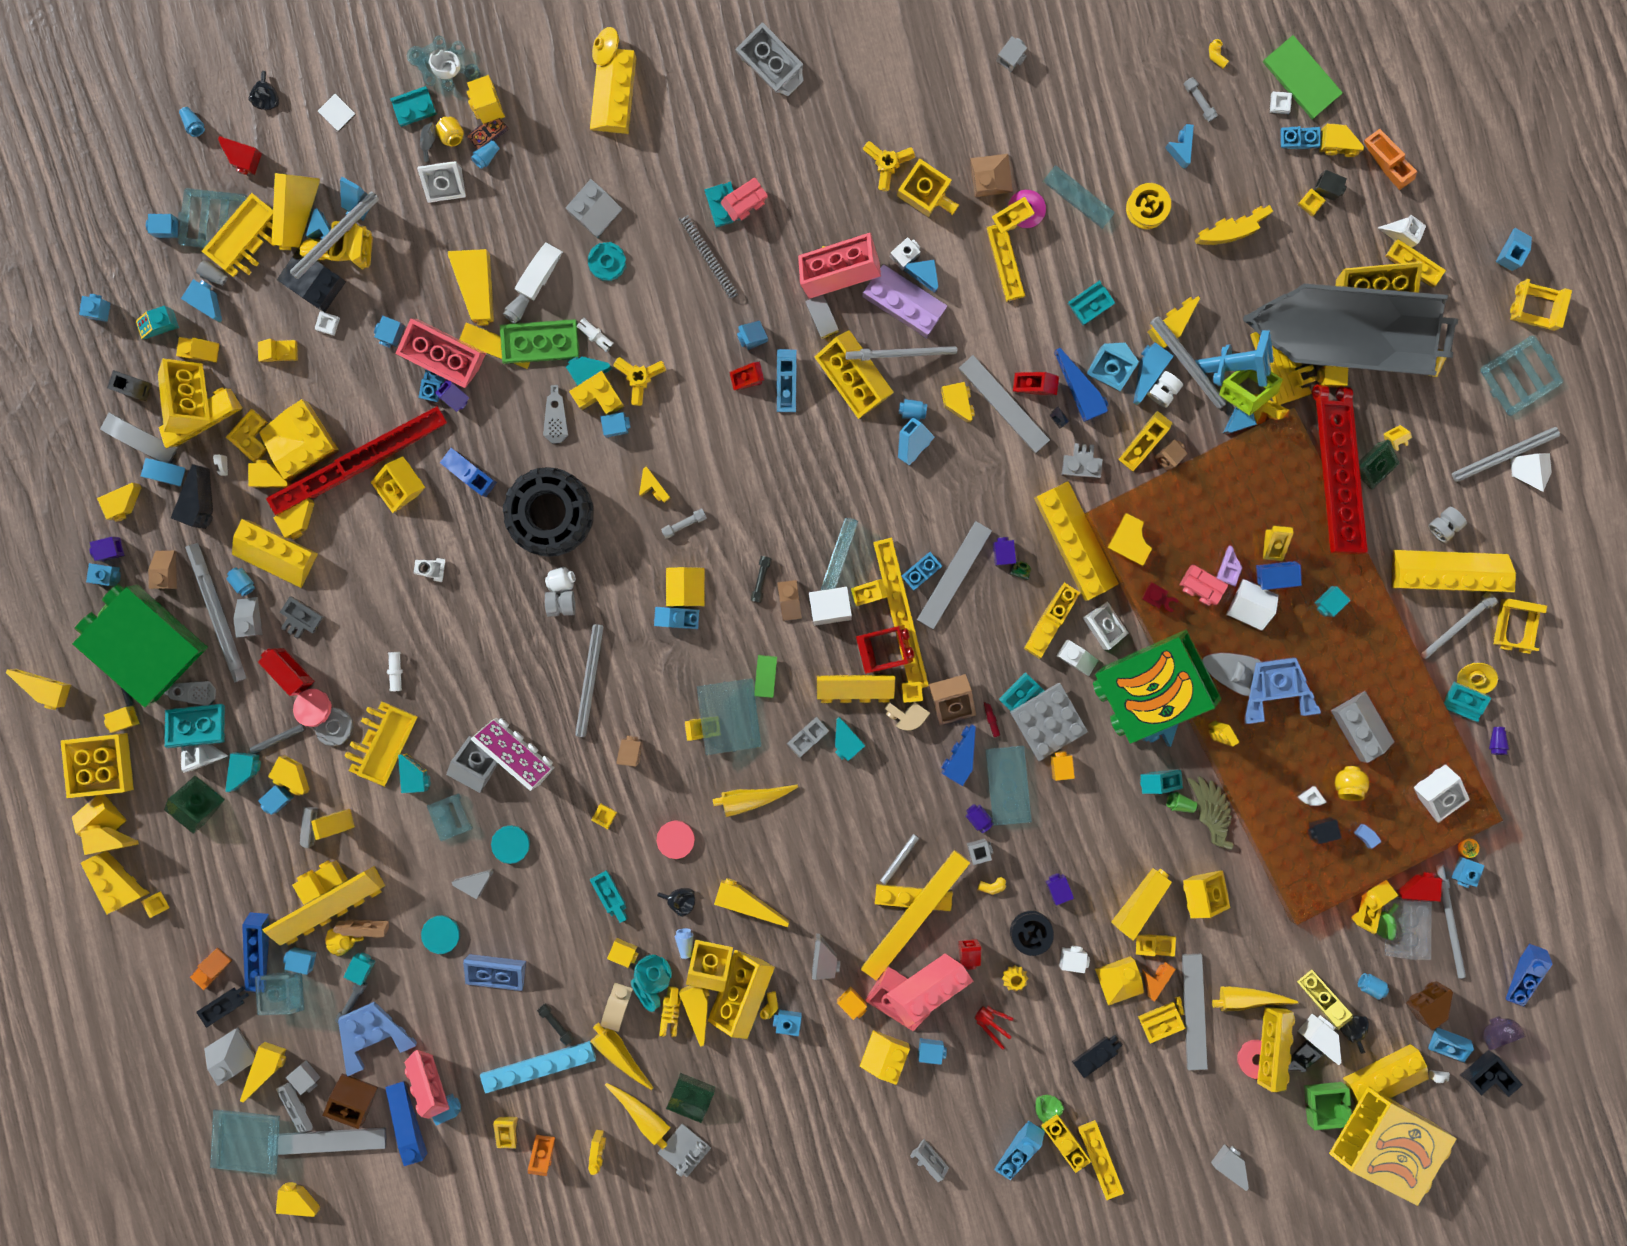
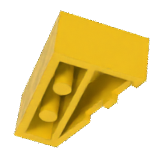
[81,851,150,915]

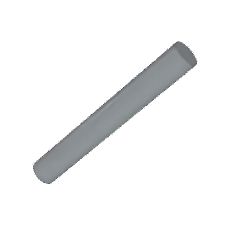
[880,834,919,885]

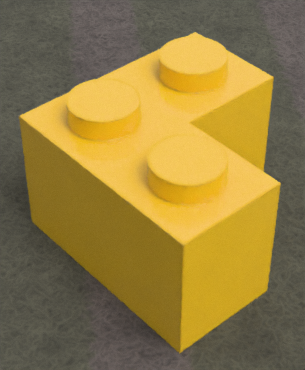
[466,75,505,124]
[569,371,625,415]
[292,860,348,905]

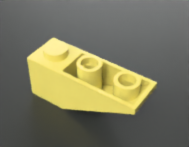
[1297,970,1353,1030]

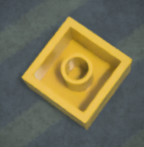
[686,940,733,992]

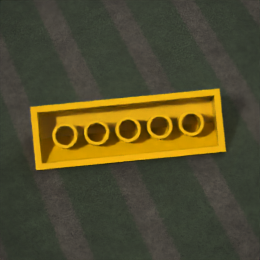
[1034,481,1119,601]
[1391,550,1516,592]
[262,866,385,946]

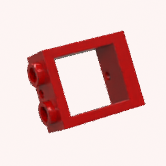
[856,625,914,674]
[258,648,315,696]

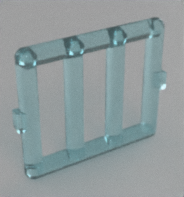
[178,188,248,248]
[1480,335,1563,416]

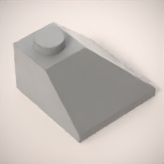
[812,933,840,980]
[204,1027,255,1086]

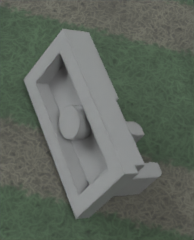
[910,1139,949,1182]

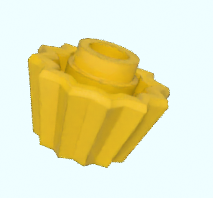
[1002,965,1029,992]

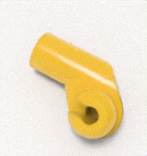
[1209,39,1229,69]
[977,877,1006,895]
[760,991,778,1020]

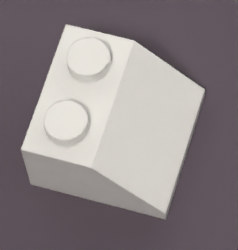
[1414,765,1470,823]
[1298,1014,1341,1065]

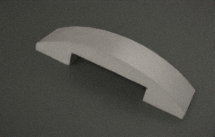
[100,412,178,464]

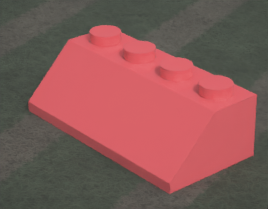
[798,233,881,299]
[395,318,486,388]
[886,954,974,1028]

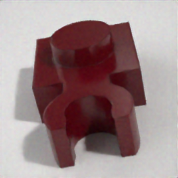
[1141,582,1179,612]

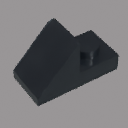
[107,370,152,401]

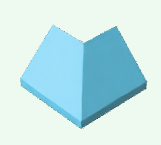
[1087,343,1139,391]

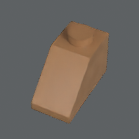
[1154,439,1187,471]
[148,550,177,589]
[777,580,802,621]
[616,735,642,767]

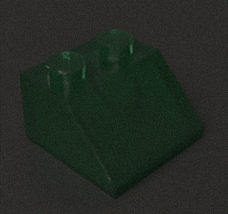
[164,775,225,834]
[666,1073,715,1123]

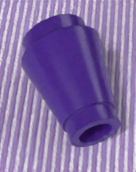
[1489,727,1510,755]

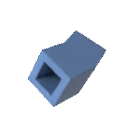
[1354,824,1382,849]

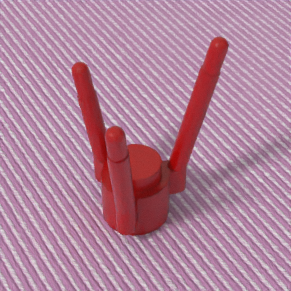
[974,1006,1014,1050]

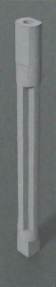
[185,543,246,683]

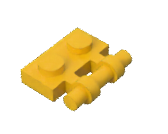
[588,1130,606,1175]

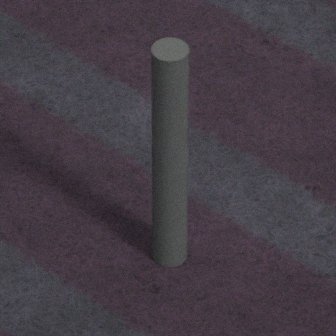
[250,724,306,755]

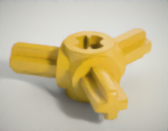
[863,141,915,191]
[613,357,666,406]

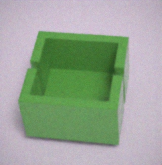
[1304,1082,1352,1130]

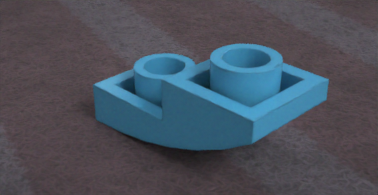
[1281,126,1320,149]
[419,369,445,402]
[140,458,185,487]
[901,552,942,591]

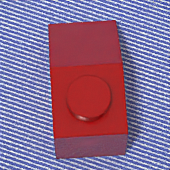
[218,136,262,176]
[1013,372,1059,395]
[1396,872,1442,902]
[958,939,981,970]

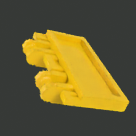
[202,193,275,277]
[1250,332,1318,405]
[345,701,417,787]

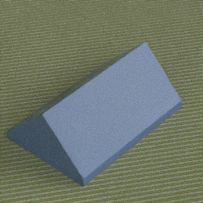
[463,954,526,991]

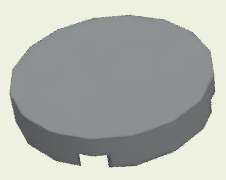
[314,707,354,746]

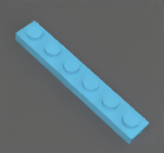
[480,1041,596,1093]

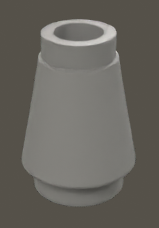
[196,260,228,286]
[503,294,530,323]

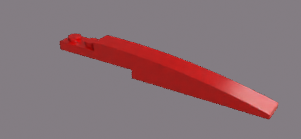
[266,406,447,516]

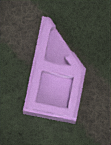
[1216,546,1242,586]

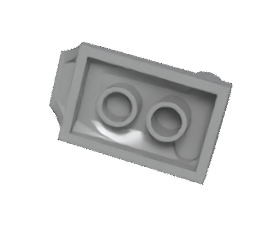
[735,22,804,96]

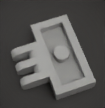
[1062,443,1103,478]

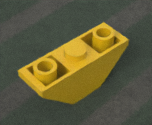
[1041,1114,1091,1173]

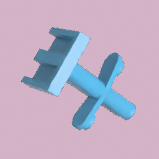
[1195,330,1274,386]

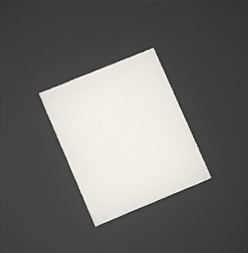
[318,94,355,131]

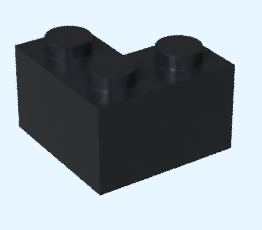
[1460,1050,1523,1097]

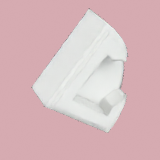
[213,455,228,476]
[1298,786,1326,806]
[1429,1070,1450,1083]

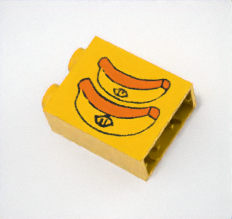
[1329,1087,1456,1206]

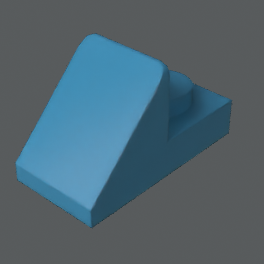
[1165,124,1194,168]
[306,208,331,239]
[1142,724,1178,747]

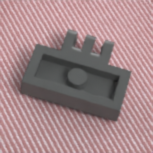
[279,596,324,639]

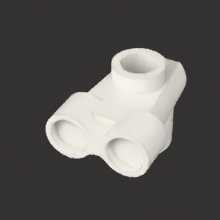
[414,558,445,582]

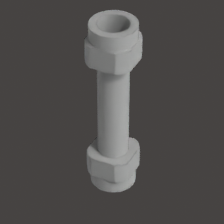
[1183,77,1218,122]
[661,508,707,539]

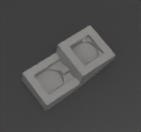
[805,295,839,339]
[786,717,829,758]

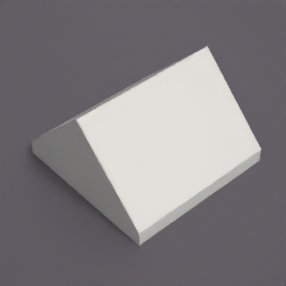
[417,161,466,203]
[1226,579,1279,630]
[809,587,852,626]
[1083,601,1128,650]

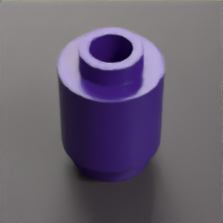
[965,804,993,833]

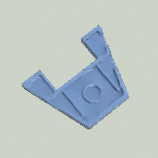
[1245,658,1321,724]
[338,1002,417,1076]

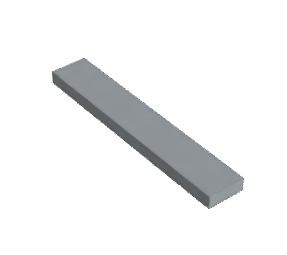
[958,355,1050,453]
[917,521,992,629]
[1182,953,1208,1070]
[269,1127,387,1155]

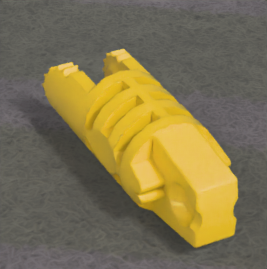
[659,986,681,1037]

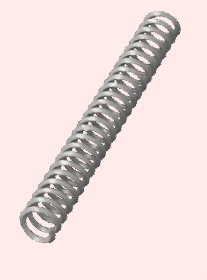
[678,215,738,298]

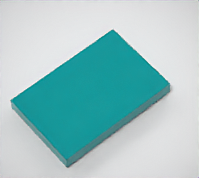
[164,704,225,749]

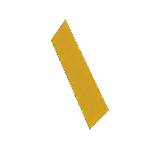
[459,322,530,369]

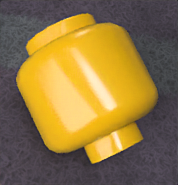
[435,117,464,147]

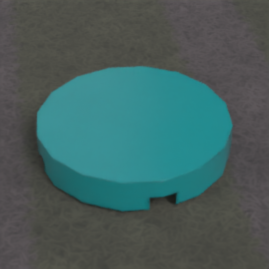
[588,242,626,281]
[491,825,530,864]
[421,915,460,954]
[634,954,672,994]

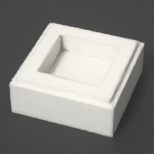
[1270,92,1292,114]
[314,311,340,336]

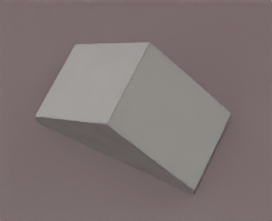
[452,869,493,899]

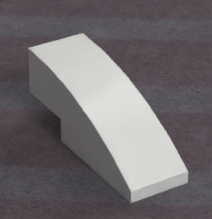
[515,242,563,301]

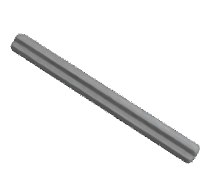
[290,191,379,279]
[1151,317,1226,409]
[1452,427,1560,482]
[575,624,604,737]

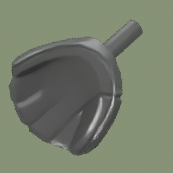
[420,123,436,162]

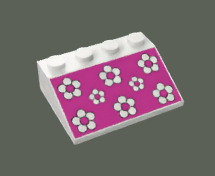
[471,718,555,791]

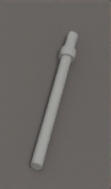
[846,346,957,361]
[1436,864,1466,978]

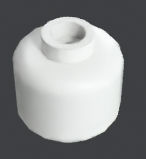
[545,567,576,594]

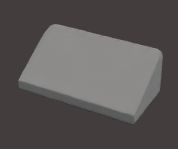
[300,807,318,848]

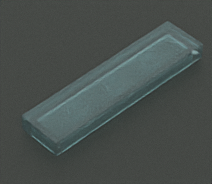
[1043,165,1115,229]
[821,518,858,590]

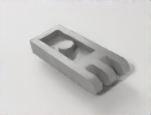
[276,1082,313,1133]

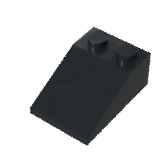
[277,249,346,313]
[171,464,213,529]

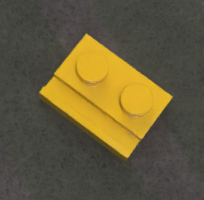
[1138,1002,1185,1044]

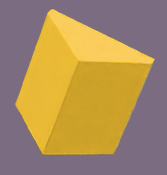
[666,567,705,606]
[72,794,127,837]

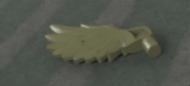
[1187,776,1233,850]

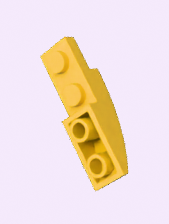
[1195,205,1273,245]
[1023,582,1081,659]

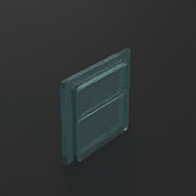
[697,678,762,755]
[210,1109,280,1175]

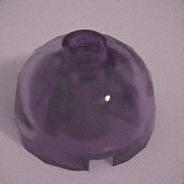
[1483,1016,1526,1051]

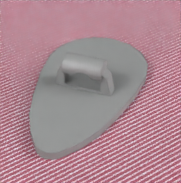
[1202,653,1261,696]

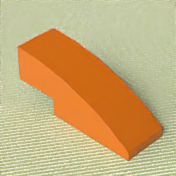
[1364,129,1417,190]

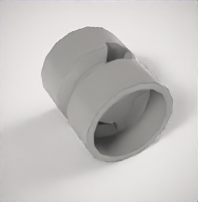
[1428,506,1467,543]
[545,590,576,617]

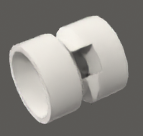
[1147,371,1183,408]

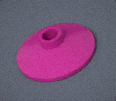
[1008,190,1046,228]

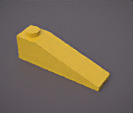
[714,878,789,927]

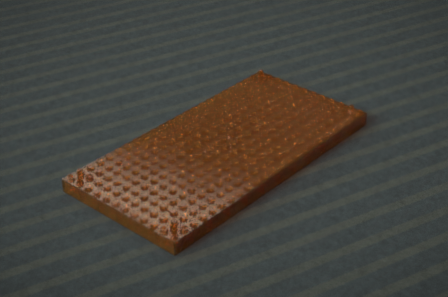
[1084,407,1503,925]

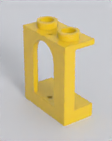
[1510,279,1572,331]
[1493,599,1547,654]

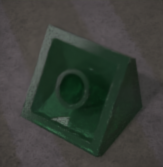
[1359,439,1400,490]

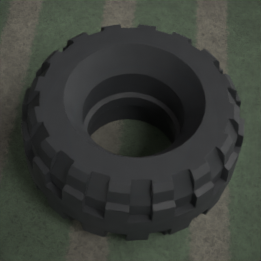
[503,467,594,557]

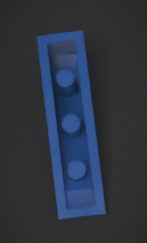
[1054,348,1109,422]
[242,912,270,992]
[385,1081,428,1166]

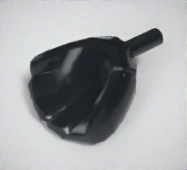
[248,71,279,110]
[657,888,695,917]
[1340,1015,1369,1054]

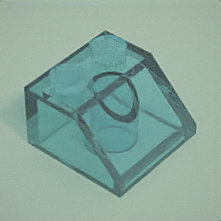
[255,972,304,1015]

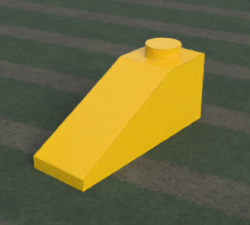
[1118,411,1172,471]
[6,669,71,710]
[679,985,710,1047]
[240,1042,286,1102]

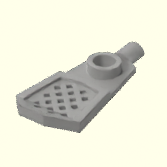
[543,385,568,444]
[163,681,216,706]

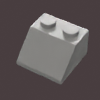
[566,179,622,239]
[446,736,498,793]

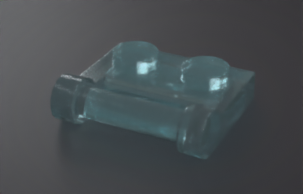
[427,793,473,841]

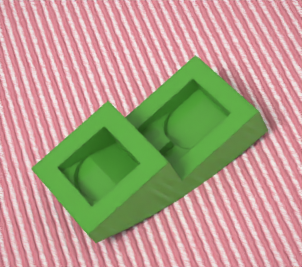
[754,655,777,698]

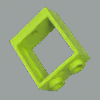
[1219,370,1283,416]

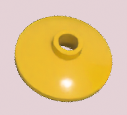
[592,27,619,66]
[1457,663,1498,694]

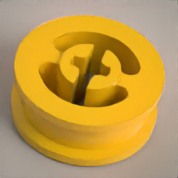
[1126,183,1171,229]

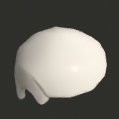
[429,50,461,80]

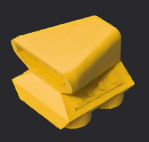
[329,221,373,269]

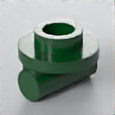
[1010,561,1031,580]

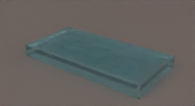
[985,745,1032,826]

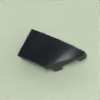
[1050,406,1070,429]
[1288,1040,1322,1072]

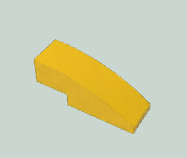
[311,809,355,840]

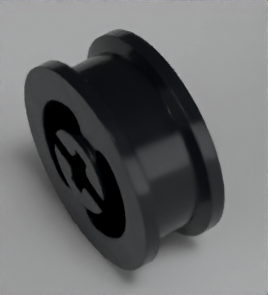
[1010,910,1054,956]

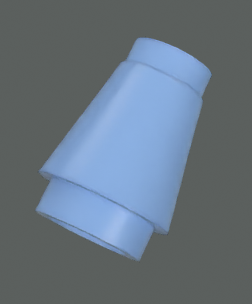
[675,928,694,959]

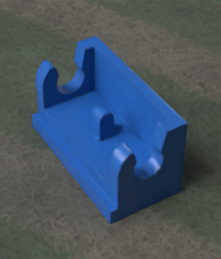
[1256,561,1302,590]

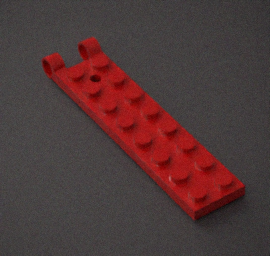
[1312,385,1368,554]

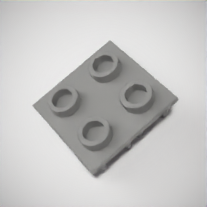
[658,1123,711,1177]

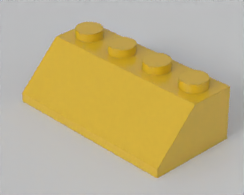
[590,49,636,134]
[1335,262,1423,293]
[814,330,894,419]
[158,358,210,434]
[159,387,243,448]
[232,519,318,588]
[817,675,895,703]
[708,950,775,1039]
[1257,1007,1295,1092]
[1343,1044,1429,1106]

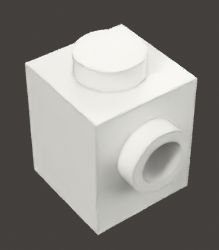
[890,237,921,271]
[1059,946,1090,973]

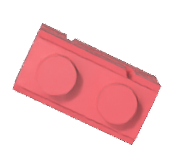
[721,178,768,221]
[1179,565,1228,606]

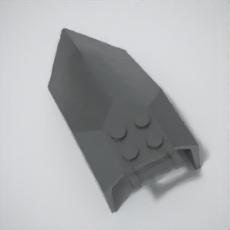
[1243,284,1459,376]

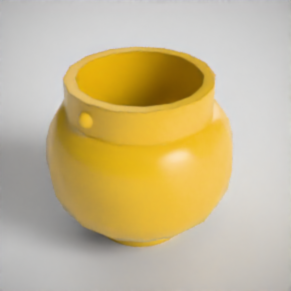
[1335,766,1369,801]

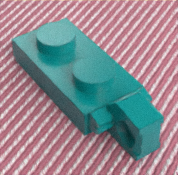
[590,870,628,923]

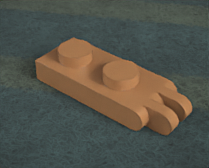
[333,919,389,938]

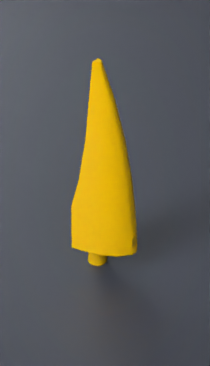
[713,784,798,817]
[1212,986,1298,1011]
[590,1022,654,1090]
[605,1083,671,1150]

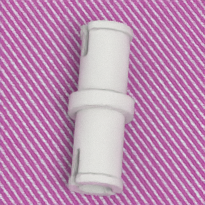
[576,318,614,352]
[387,652,403,691]

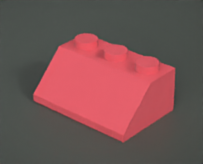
[865,967,931,1031]
[404,1050,449,1119]

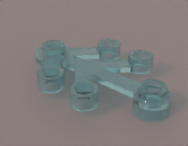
[407,35,481,91]

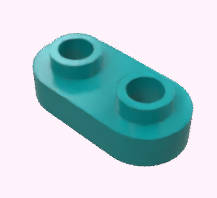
[631,978,661,1012]

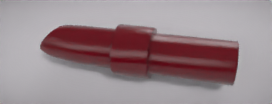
[984,702,1001,737]

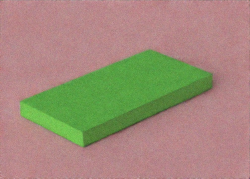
[1263,35,1343,119]
[500,319,580,364]

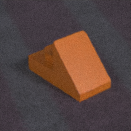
[190,948,232,990]
[1142,962,1176,1002]
[528,1135,555,1176]

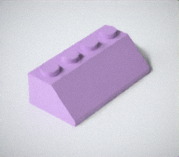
[863,264,947,339]

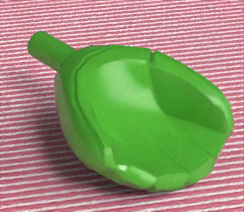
[1377,903,1399,941]
[1036,1095,1064,1133]

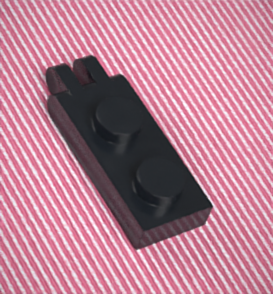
[196,986,249,1028]
[1072,1035,1123,1078]

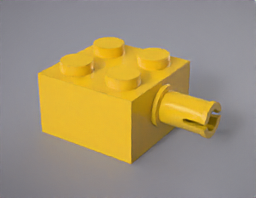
[897,158,959,218]

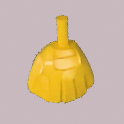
[300,238,333,261]
[325,928,364,956]

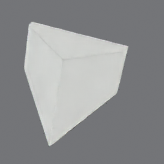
[1378,215,1426,248]
[1510,453,1552,492]
[181,744,228,773]

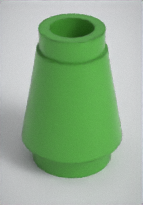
[1166,792,1197,813]

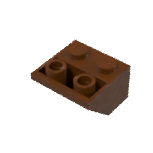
[1406,981,1453,1031]
[322,1073,378,1129]

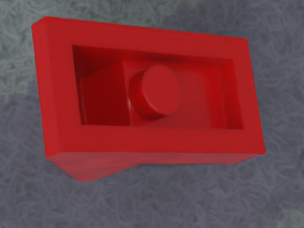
[729,361,764,391]

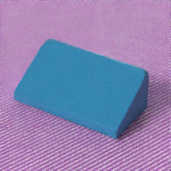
[1428,1028,1474,1063]

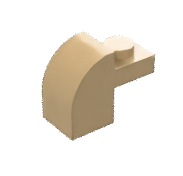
[885,702,930,730]
[600,983,633,1032]

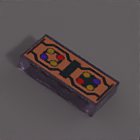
[466,118,509,150]

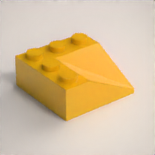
[259,399,339,481]
[60,733,134,798]

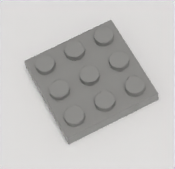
[1010,683,1088,761]

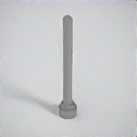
[1421,592,1498,659]

